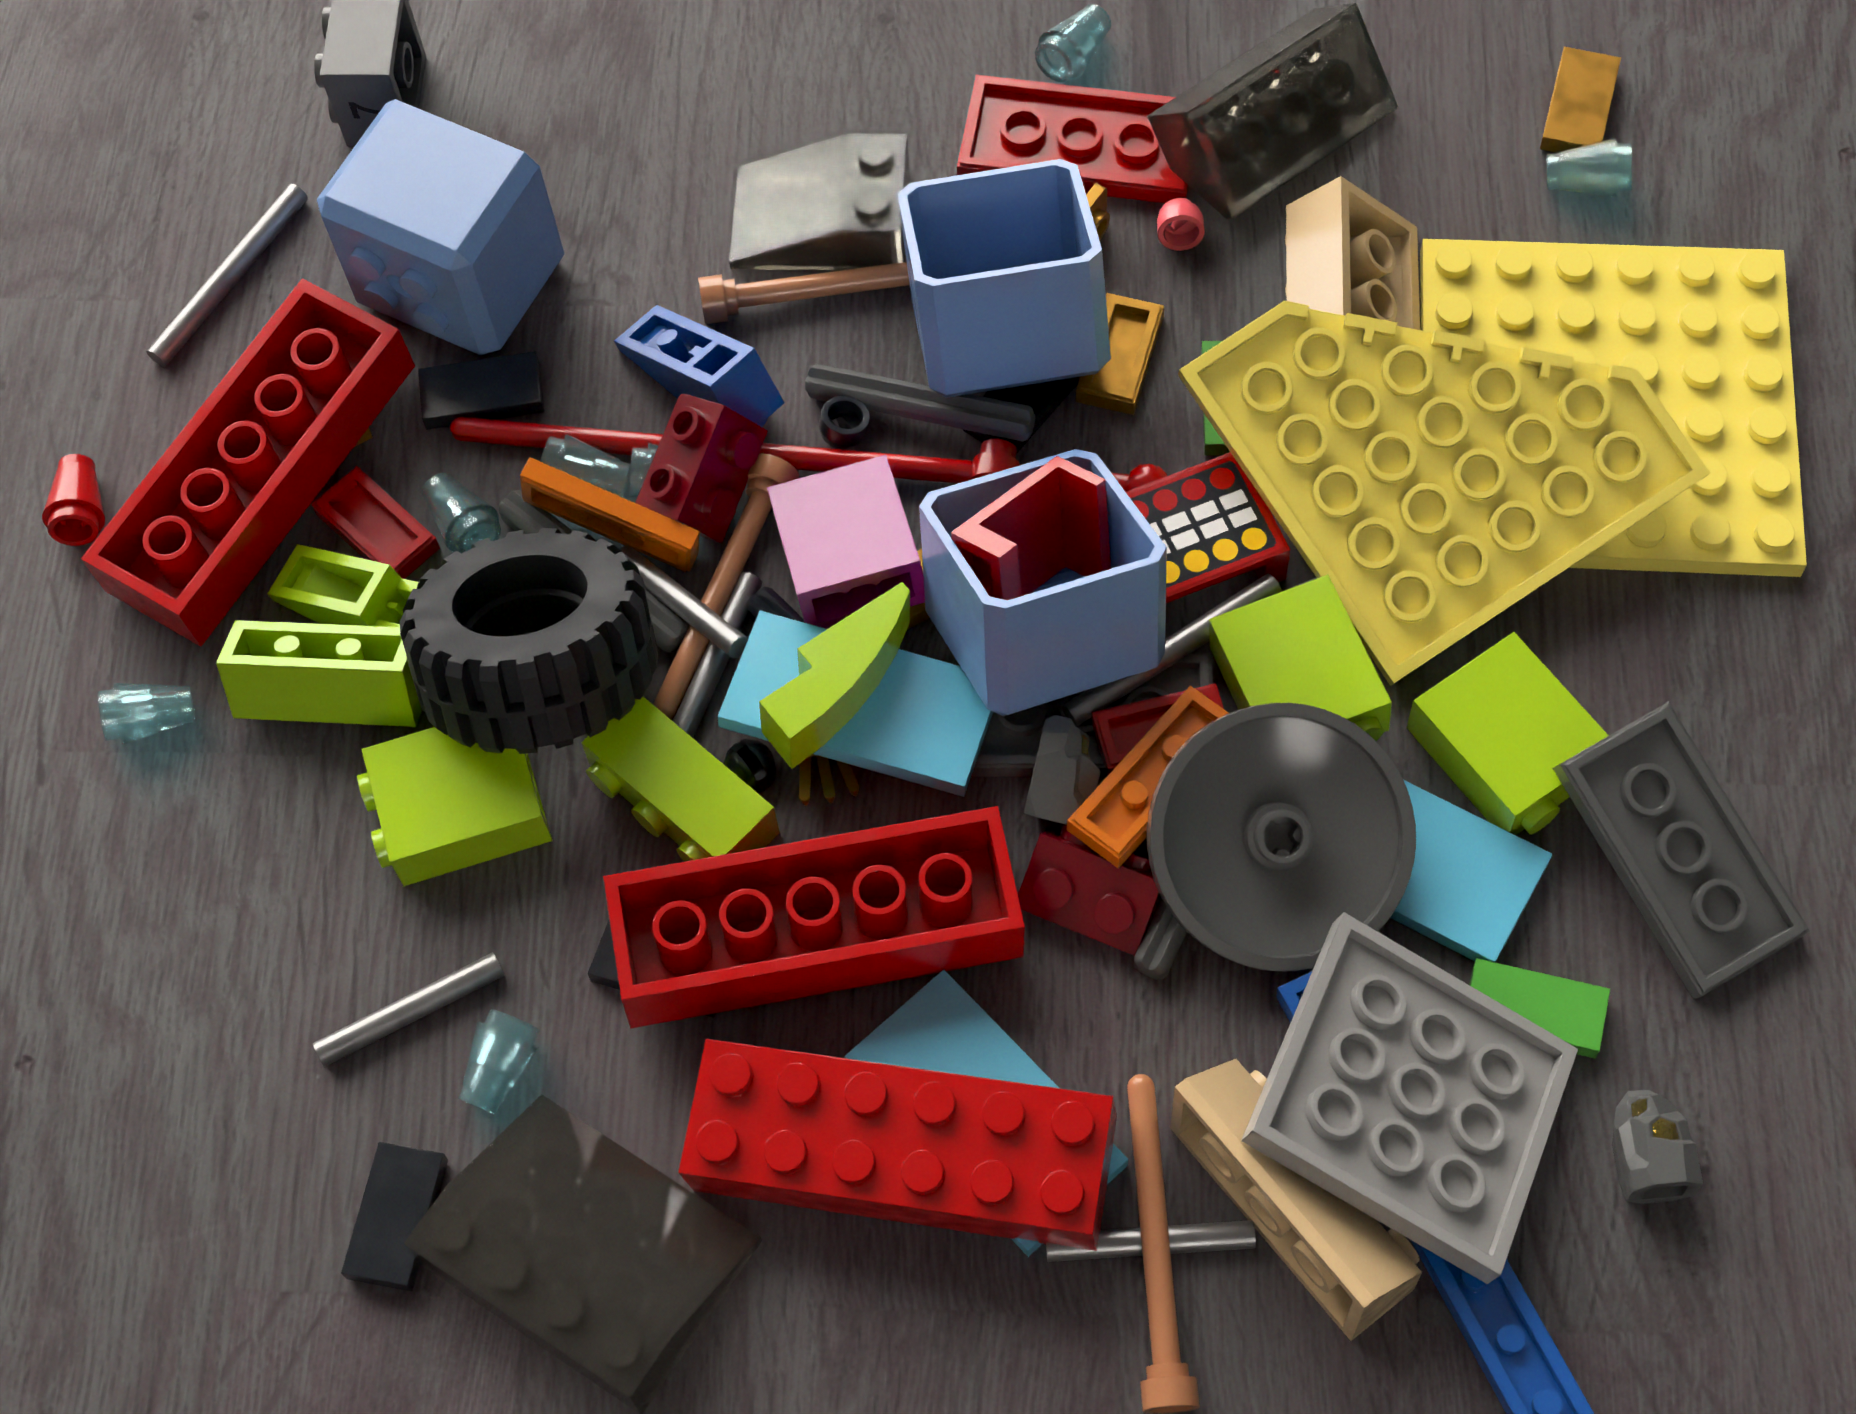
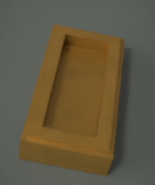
[1540,46,1621,161]
[1076,293,1164,415]

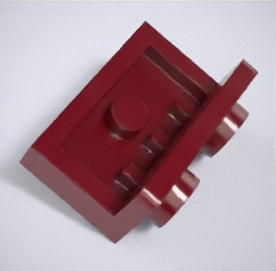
[636,394,768,543]
[1018,824,1161,956]

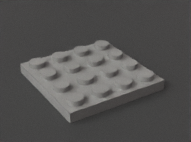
[1241,912,1578,1284]

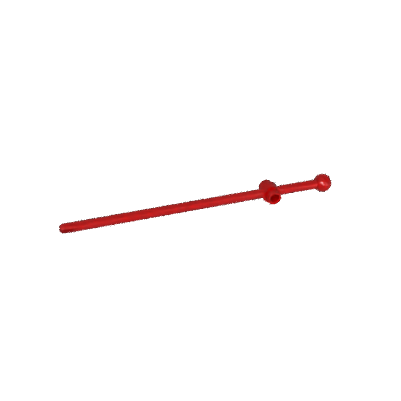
[450,417,1167,492]

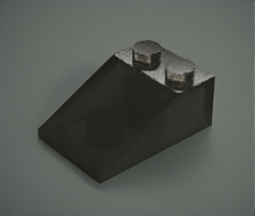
[729,133,911,271]

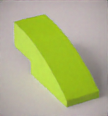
[267,544,419,627]
[759,582,910,769]

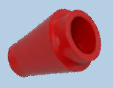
[42,454,105,546]

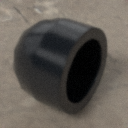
[819,396,870,450]
[724,739,776,793]

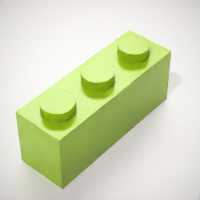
[216,620,422,727]
[581,696,780,862]

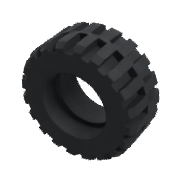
[400,528,658,754]

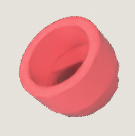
[1157,198,1205,251]

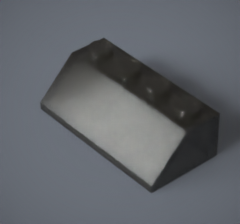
[1147,3,1399,219]

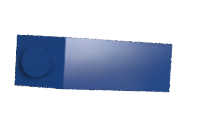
[614,305,785,427]

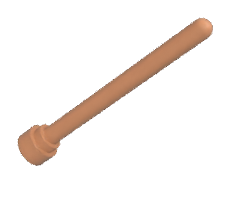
[698,262,910,324]
[653,453,799,720]
[1127,1074,1200,1414]

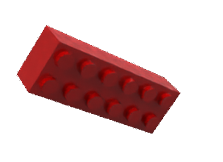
[81,278,415,647]
[603,806,1025,1029]
[678,1039,1117,1251]

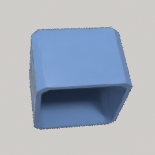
[317,99,565,355]
[897,159,1111,398]
[919,449,1167,716]

